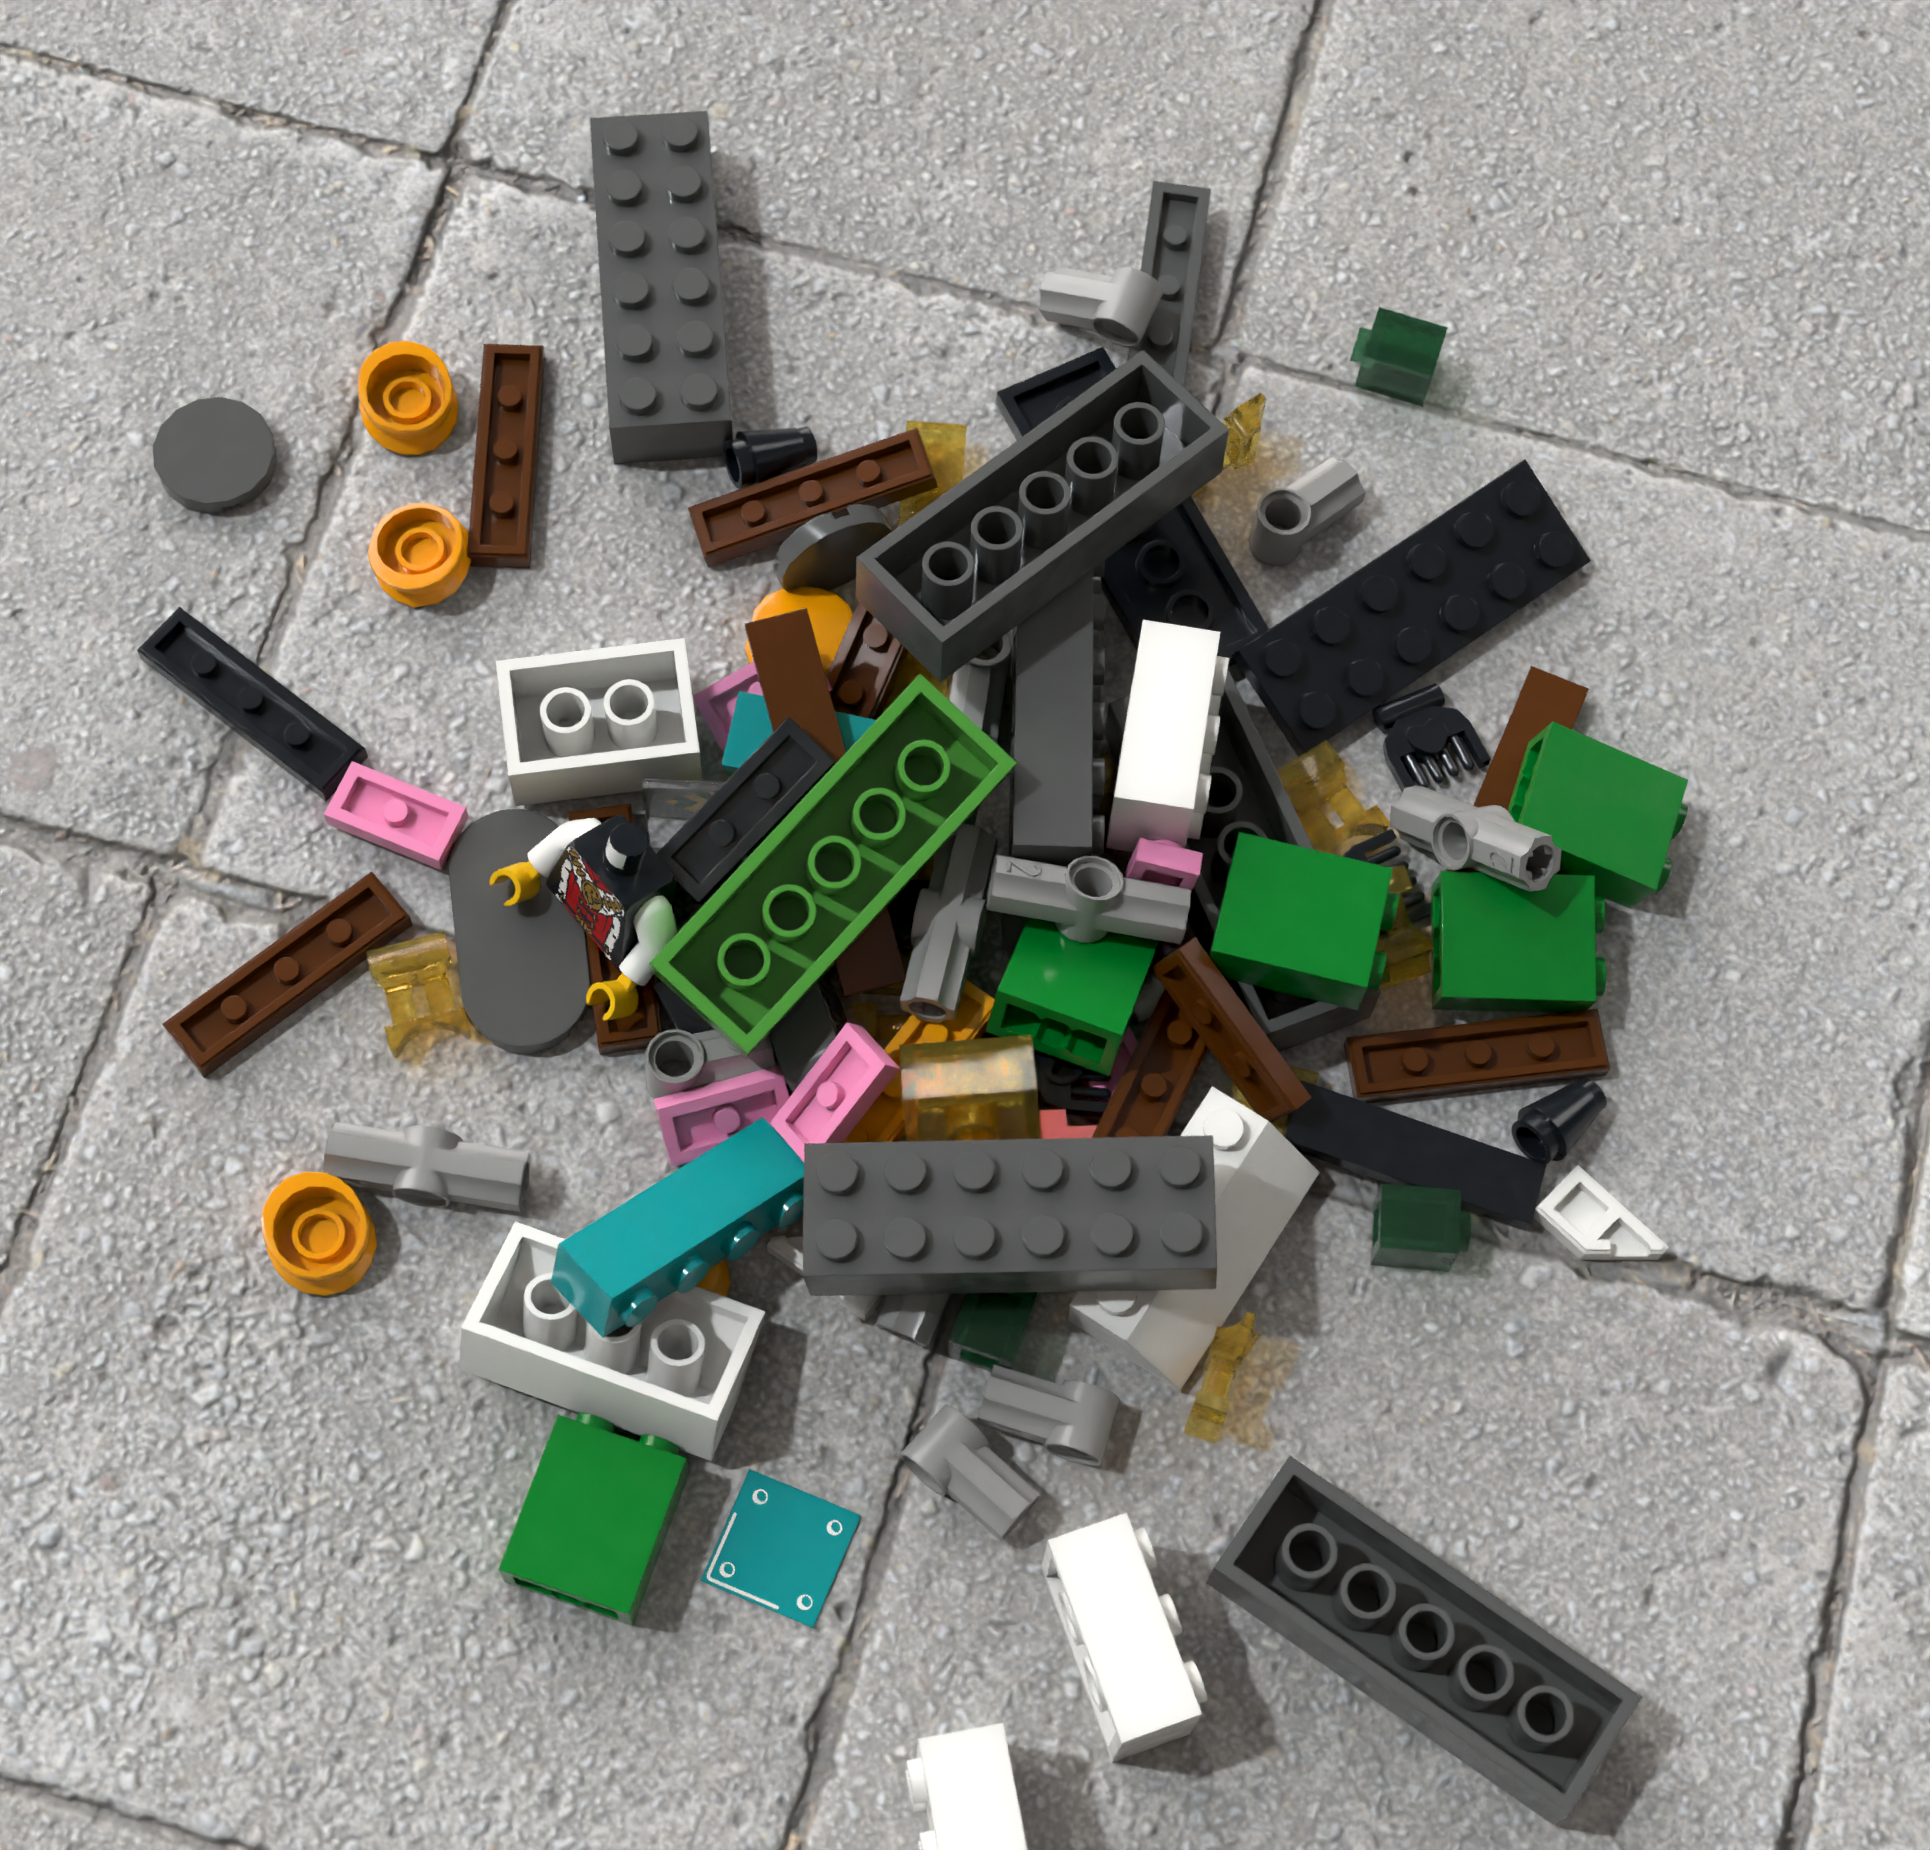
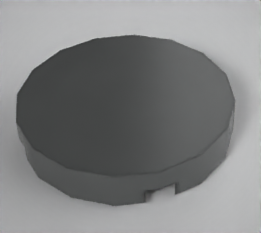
[153,397,277,514]
[773,504,892,591]

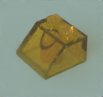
[899,1035,1040,1142]

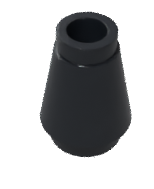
[723,426,818,488]
[1511,1077,1607,1164]

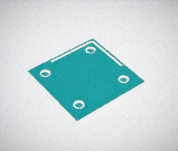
[700,1469,861,1628]

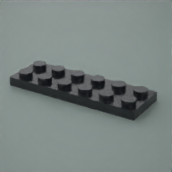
[996,347,1269,667]
[1231,459,1591,758]

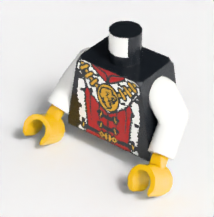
[489,815,678,1021]

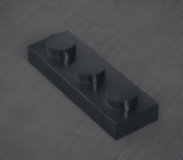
[656,717,837,903]

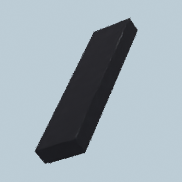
[137,607,368,801]
[1282,1080,1546,1230]

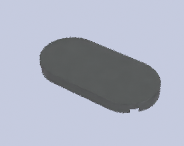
[449,809,590,1054]

